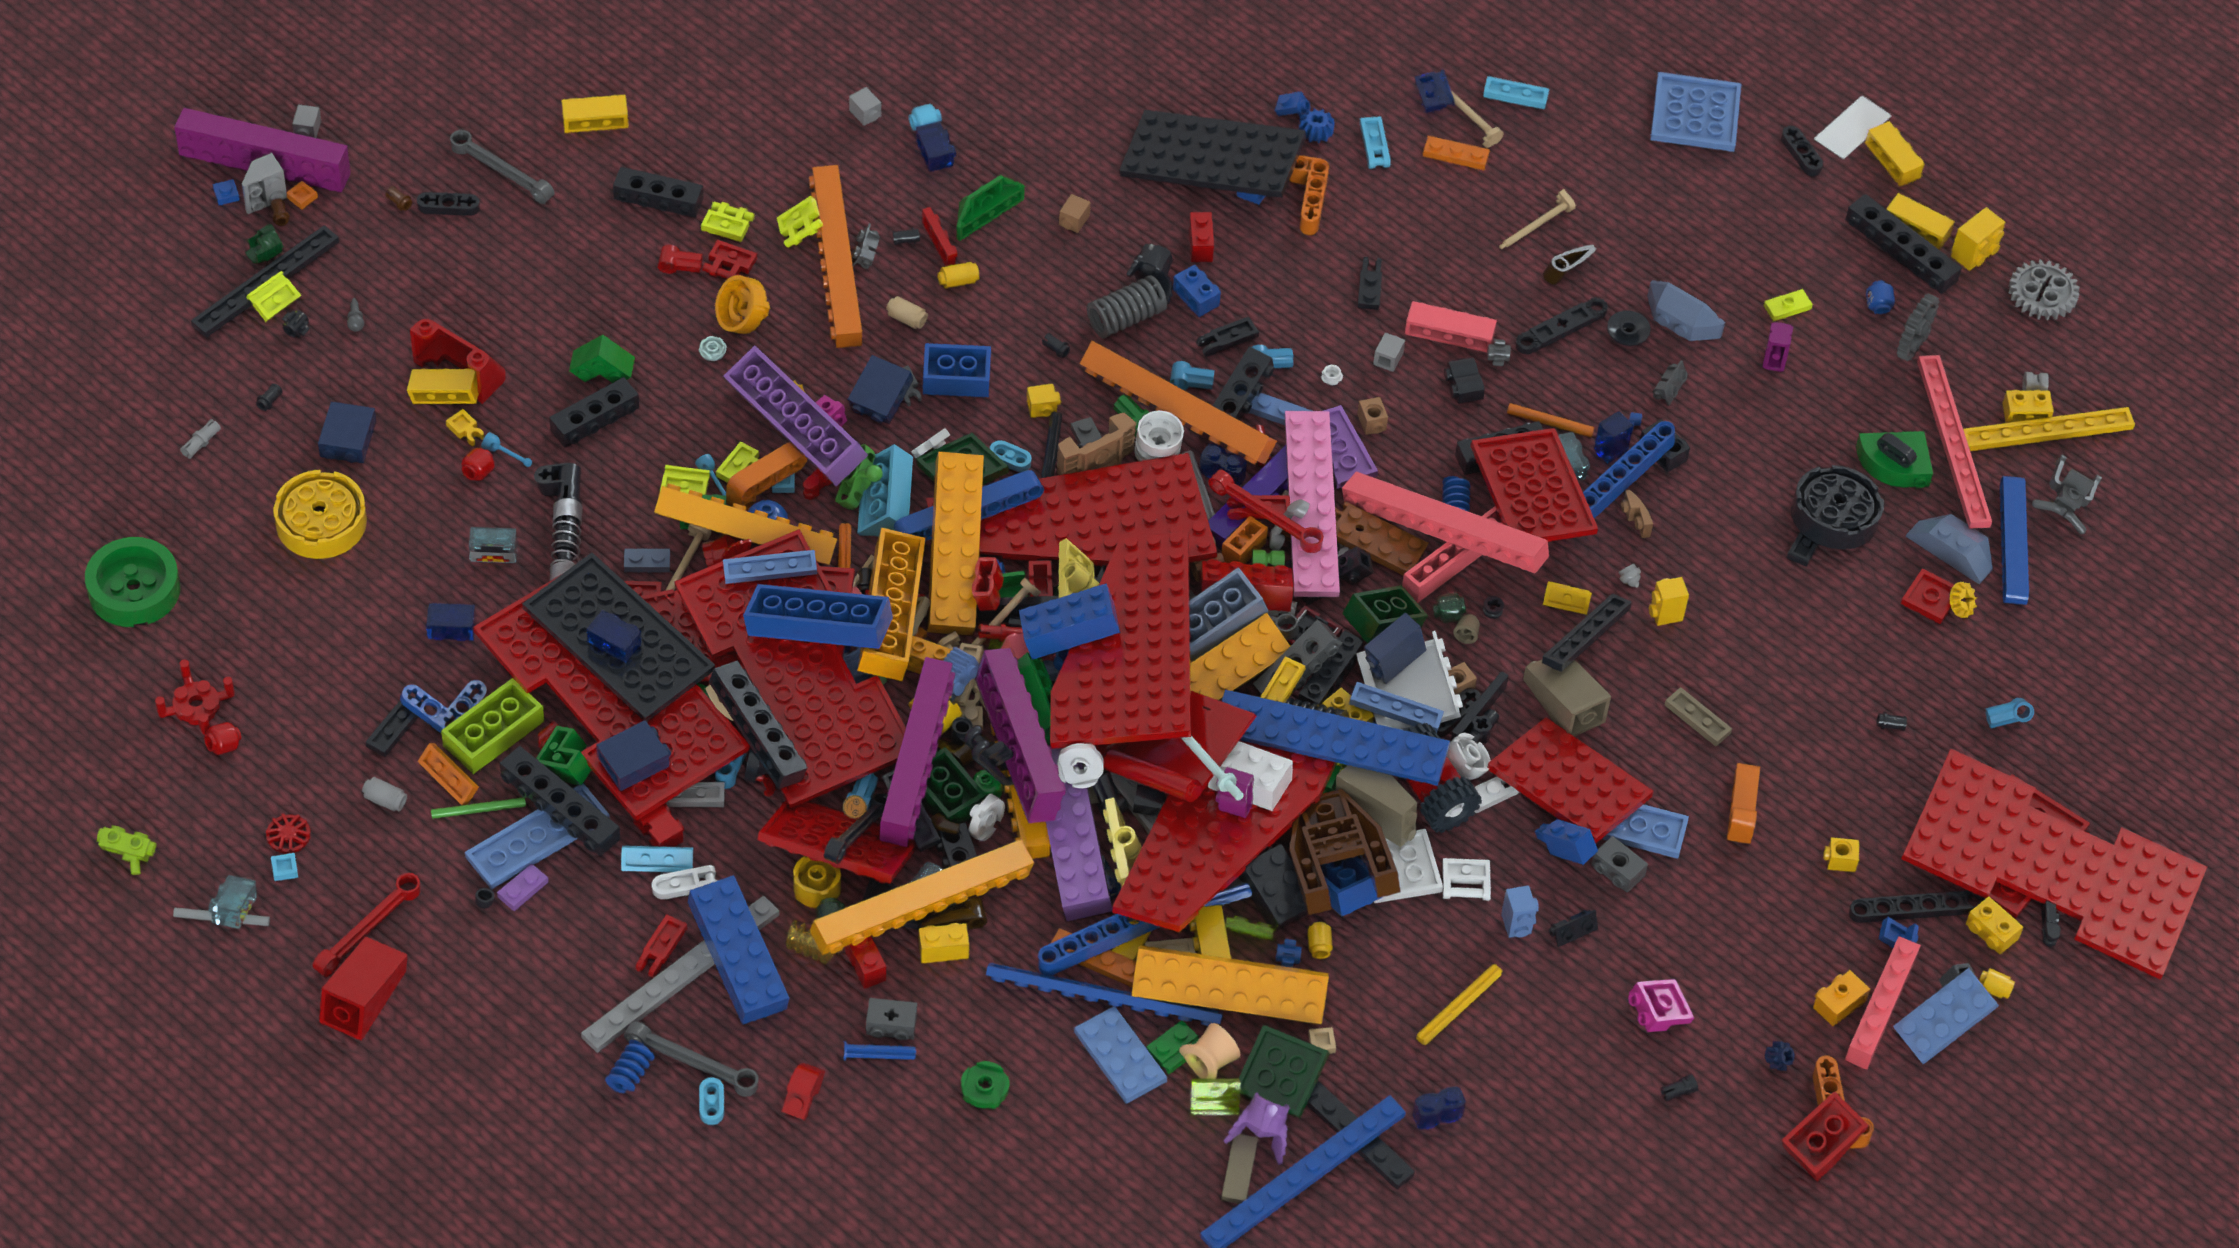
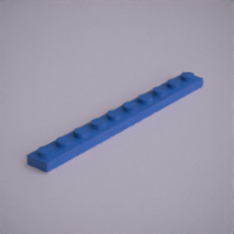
[986,963,1224,1026]
[1200,1095,1406,1248]

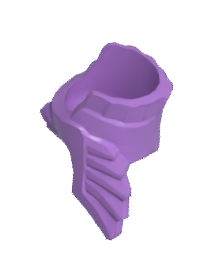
[1224,1093,1290,1164]

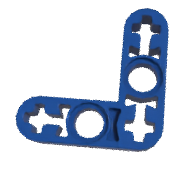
[400,680,487,733]

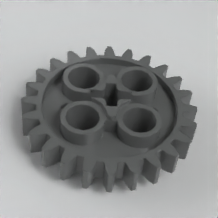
[1897,293,1939,361]

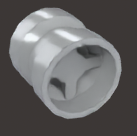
[2023,372,2049,391]

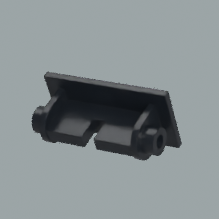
[1548,910,1598,947]

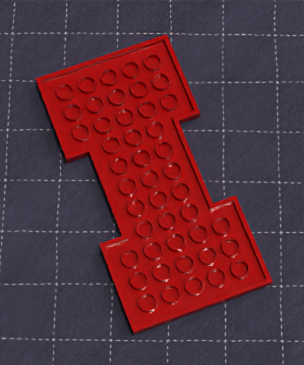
[674,529,906,809]
[473,574,750,821]
[1901,749,2207,980]

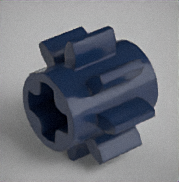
[1765,1041,1795,1071]

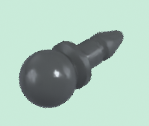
[347,298,365,332]

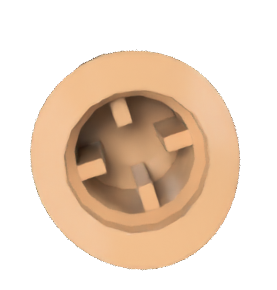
[1179,1023,1241,1086]

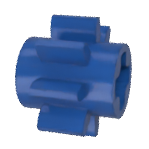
[1275,939,1302,968]

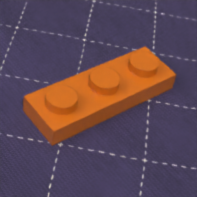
[1423,136,1490,171]
[417,743,479,805]

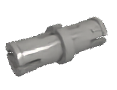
[180,419,221,459]

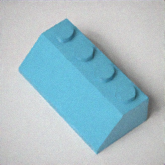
[857,444,913,536]

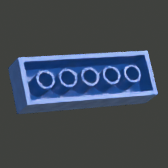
[743,584,893,649]
[688,875,789,1025]

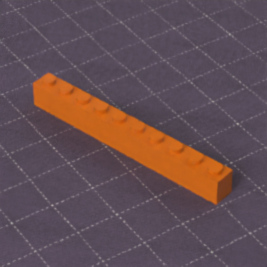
[809,165,862,348]
[1080,341,1277,465]

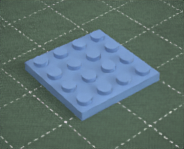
[1651,72,1741,152]

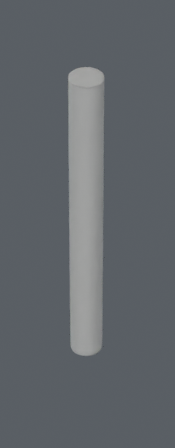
[173,908,270,926]

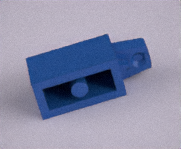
[1535,819,1598,865]

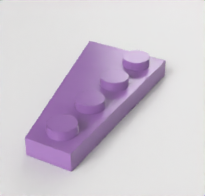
[1324,405,1378,489]

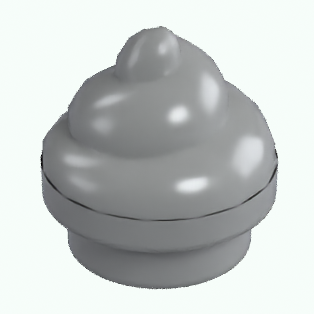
[1619,564,1641,588]

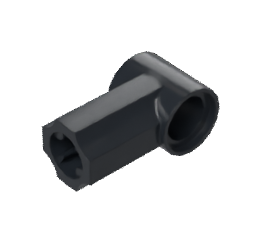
[950,717,995,748]
[1092,771,1128,820]

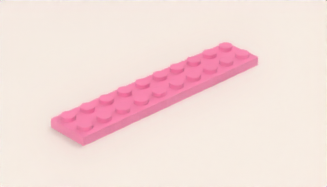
[1285,411,1340,597]

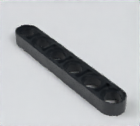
[1849,890,1986,923]

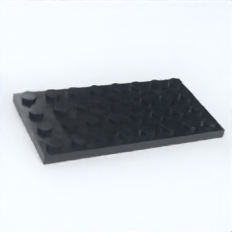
[1119,109,1306,198]
[522,553,715,722]

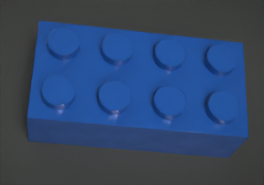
[1019,583,1120,660]

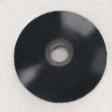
[1607,310,1651,346]

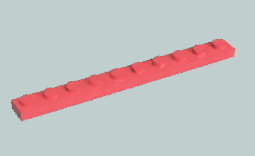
[1917,355,1992,529]

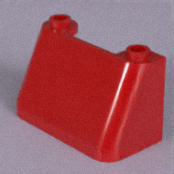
[410,319,506,404]

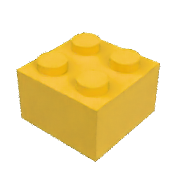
[1950,207,2005,271]

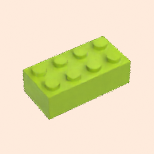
[441,678,544,774]

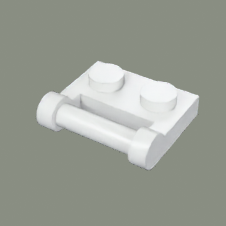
[1442,858,1491,901]

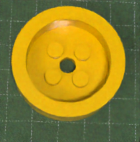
[273,470,367,559]

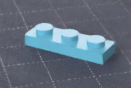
[1483,76,1549,109]
[621,846,693,872]

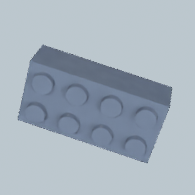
[1190,567,1268,662]

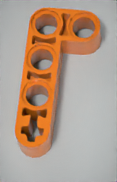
[1290,155,1329,235]
[726,442,807,511]
[1727,763,1760,844]
[1812,1056,1874,1149]

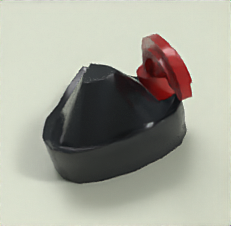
[744,748,775,796]

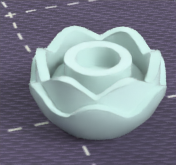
[699,336,727,361]

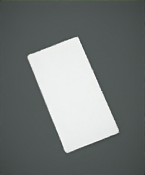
[1814,96,1891,159]

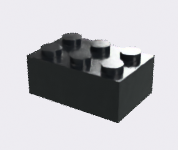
[1238,844,1308,933]

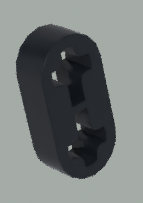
[1877,433,1917,468]

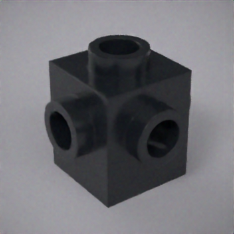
[1338,546,1373,585]

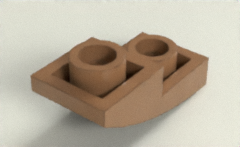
[1621,490,1653,538]

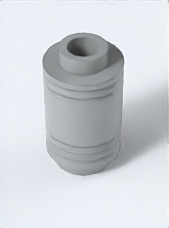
[362,777,407,811]

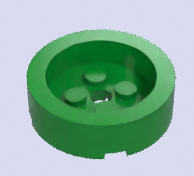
[85,537,180,627]

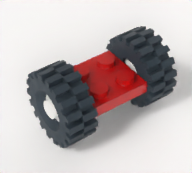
[1398,723,1482,833]

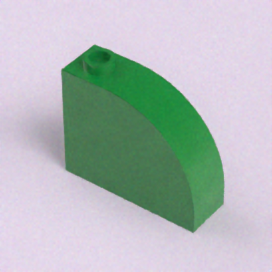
[1856,431,1933,488]

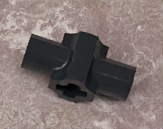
[1468,709,1500,744]

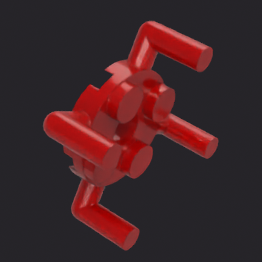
[155,660,235,735]

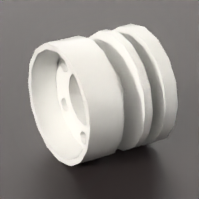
[1134,411,1184,461]

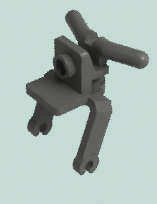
[2032,454,2102,534]

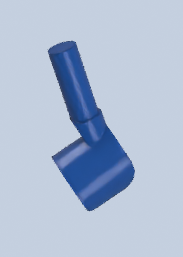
[1624,413,1642,441]

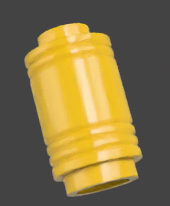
[938,262,979,289]

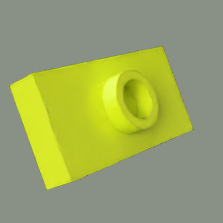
[1764,289,1813,321]

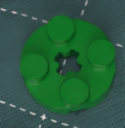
[961,1061,1009,1109]

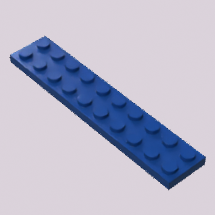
[1222,690,1450,786]

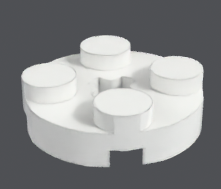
[1057,743,1104,789]
[968,794,1005,841]

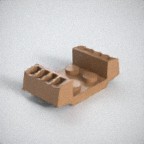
[1057,413,1136,475]

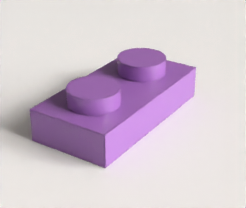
[497,863,548,911]

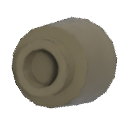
[1453,614,1480,644]

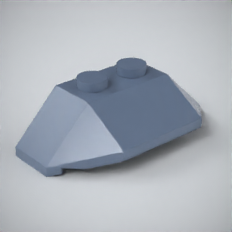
[1647,280,1725,341]
[1906,514,1993,584]

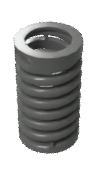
[1087,275,1167,339]

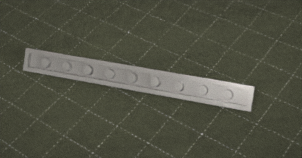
[581,895,779,1053]

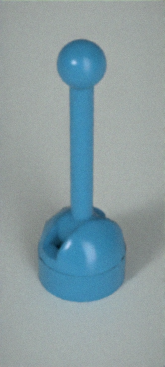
[481,432,532,467]
[695,454,726,496]

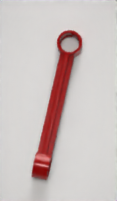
[1208,470,1324,553]
[313,873,421,977]

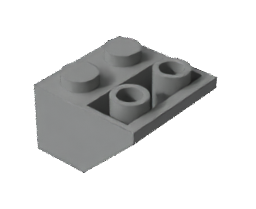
[242,153,287,214]

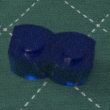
[1199,444,1247,487]
[1412,1087,1466,1130]

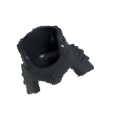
[1126,243,1174,305]

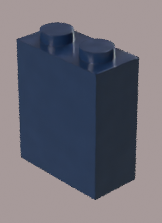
[848,355,913,425]
[318,402,376,464]
[1364,613,1427,684]
[596,720,671,791]

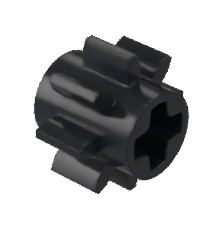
[282,311,310,338]

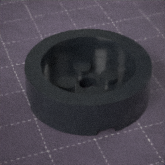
[1791,465,1884,549]

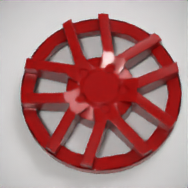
[266,814,311,854]

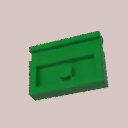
[1146,1020,1199,1074]

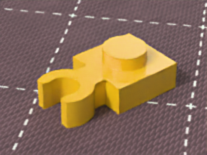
[446,409,484,446]

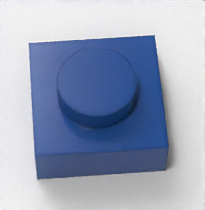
[213,179,240,205]

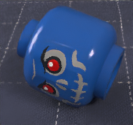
[1866,281,1895,314]

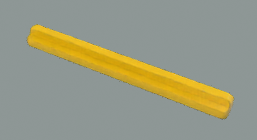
[1417,964,1502,1045]

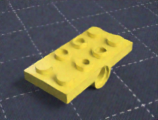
[1058,538,1099,598]
[1103,798,1142,888]

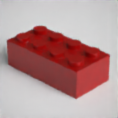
[1199,559,1294,612]

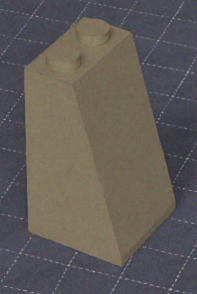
[1523,660,1611,737]
[1336,765,1417,847]

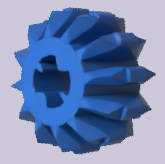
[1299,108,1335,144]

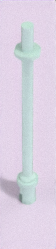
[1181,736,1244,800]

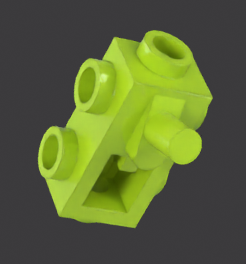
[97,826,156,875]

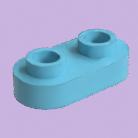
[990,441,1032,472]
[699,1078,724,1125]

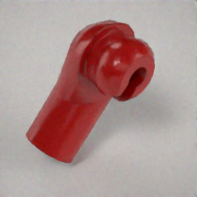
[537,721,559,750]

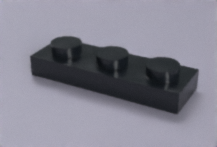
[365,694,426,757]

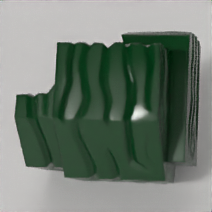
[245,224,284,264]

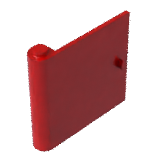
[1104,691,1257,802]

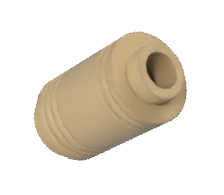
[886,296,928,329]

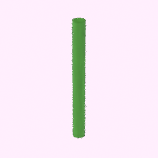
[431,797,526,819]

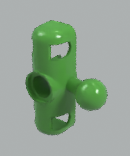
[836,444,883,509]

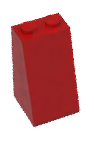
[319,936,408,1041]

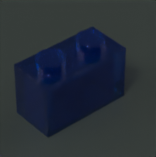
[916,122,956,172]
[1594,411,1633,464]
[426,603,476,641]
[587,610,642,663]

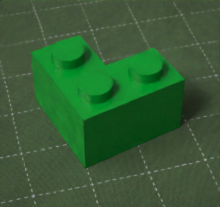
[569,335,635,383]
[536,726,591,786]

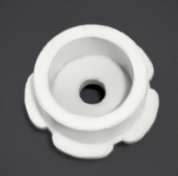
[1321,365,1343,385]

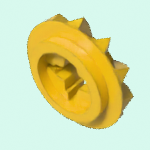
[1950,582,1977,618]

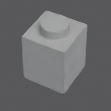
[849,87,881,126]
[292,105,321,138]
[1373,333,1405,372]

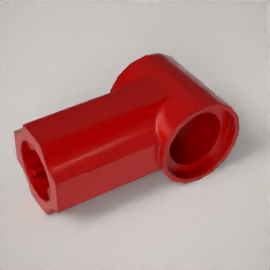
[658,245,703,274]

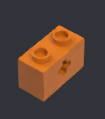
[1221,516,1268,564]

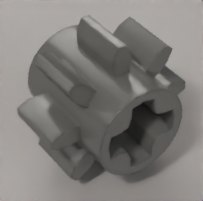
[1487,339,1511,366]

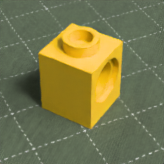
[1823,837,1859,872]

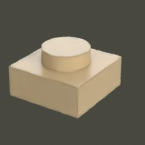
[1308,1027,1336,1053]

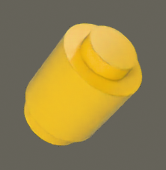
[1308,922,1333,959]
[1979,968,2015,999]

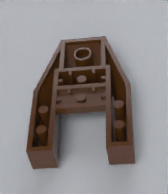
[1289,789,1401,915]

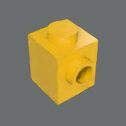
[1026,384,1061,418]

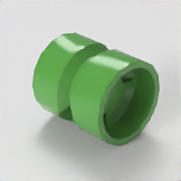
[1251,549,1285,567]

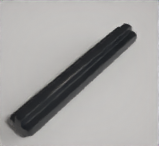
[1041,412,1062,478]

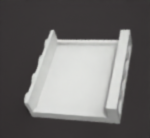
[1356,631,1463,731]

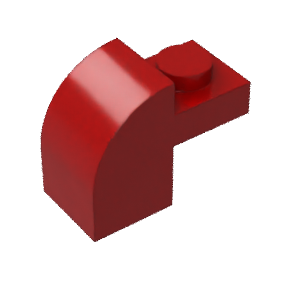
[782,1063,826,1120]

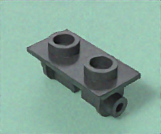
[851,223,880,269]
[1653,360,1687,406]

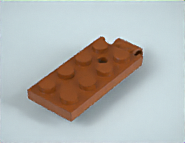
[1335,501,1429,576]

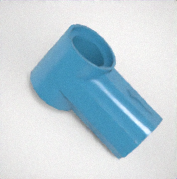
[1252,345,1293,374]
[1170,361,1215,390]
[1985,698,2034,728]
[715,752,747,789]
[844,773,878,813]

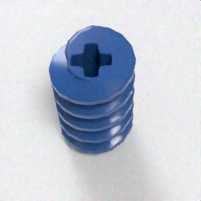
[1442,476,1471,512]
[605,1040,655,1093]

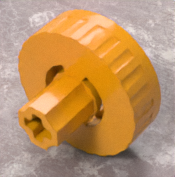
[715,275,770,334]

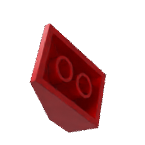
[1782,1091,1869,1181]

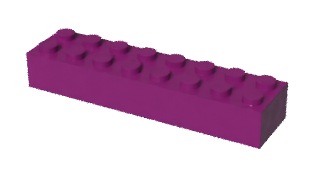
[174,108,351,192]
[975,648,1066,823]
[879,657,956,847]

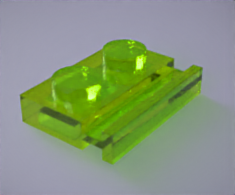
[1225,916,1275,941]
[1190,1079,1240,1115]

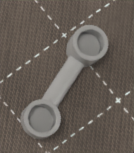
[1269,499,1310,550]

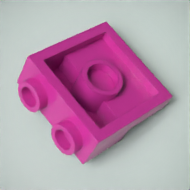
[1628,979,1694,1032]

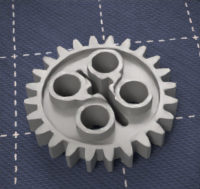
[2009,260,2080,320]

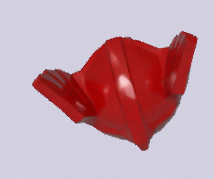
[702,534,752,567]

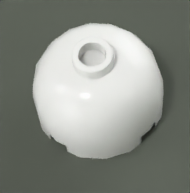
[1447,733,1491,780]

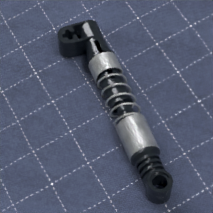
[534,463,583,581]

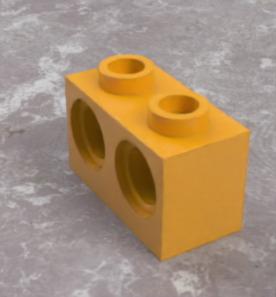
[907,636,952,674]

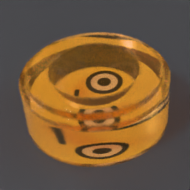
[843,795,867,819]

